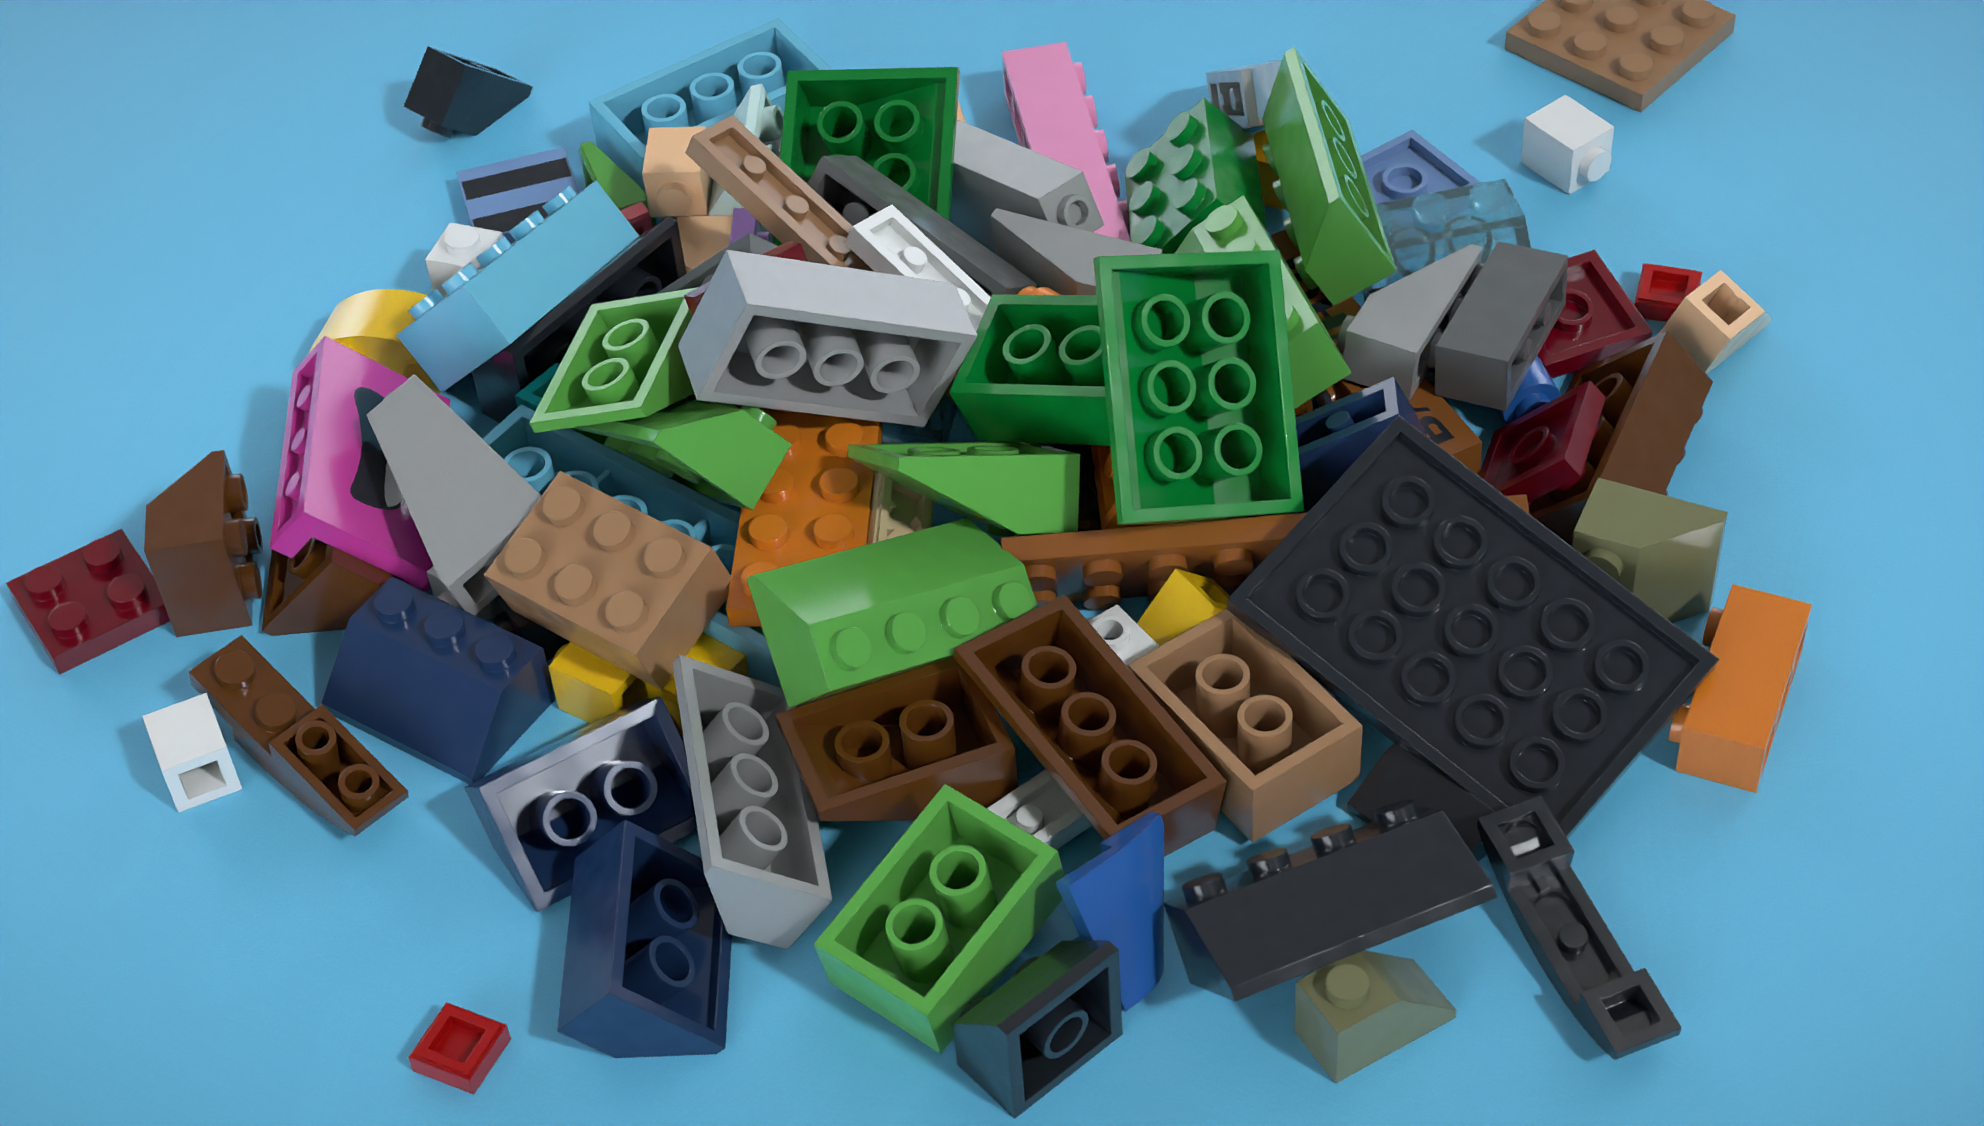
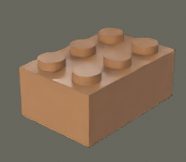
[484,471,732,690]
[1128,609,1363,843]

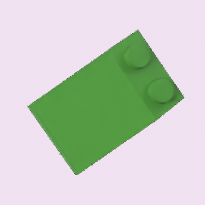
[529,287,698,433]
[848,442,1080,537]

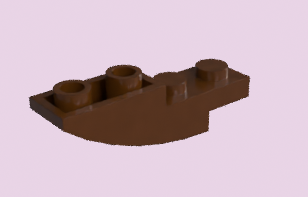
[188,635,409,837]

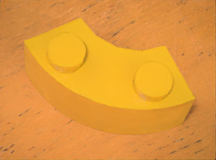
[309,289,441,394]

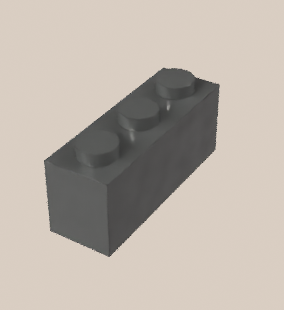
[1428,241,1568,411]

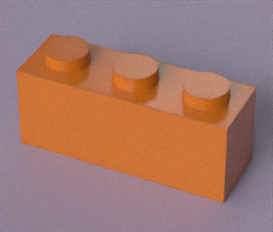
[1668,584,1812,793]

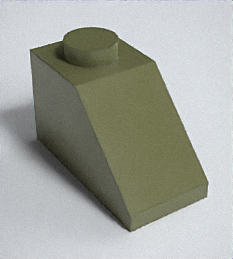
[1294,950,1456,1083]

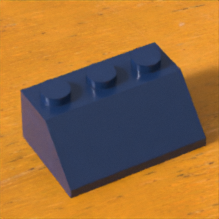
[321,576,556,784]
[464,697,698,912]
[557,819,732,1058]

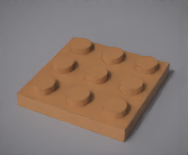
[1505,0,1736,113]

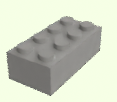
[678,250,978,427]

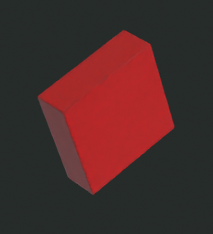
[1634,263,1702,322]
[408,1002,511,1095]

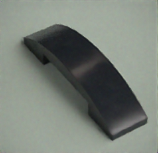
[1476,795,1682,1060]

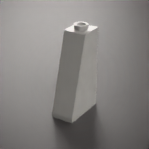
[950,120,1104,248]
[367,374,541,615]

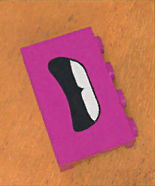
[270,336,450,592]

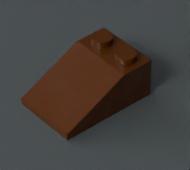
[775,657,1018,821]

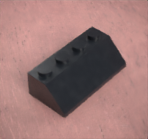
[472,217,687,423]
[1163,799,1498,1001]

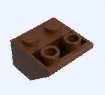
[144,450,263,637]

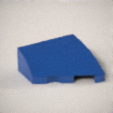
[1055,812,1164,1012]

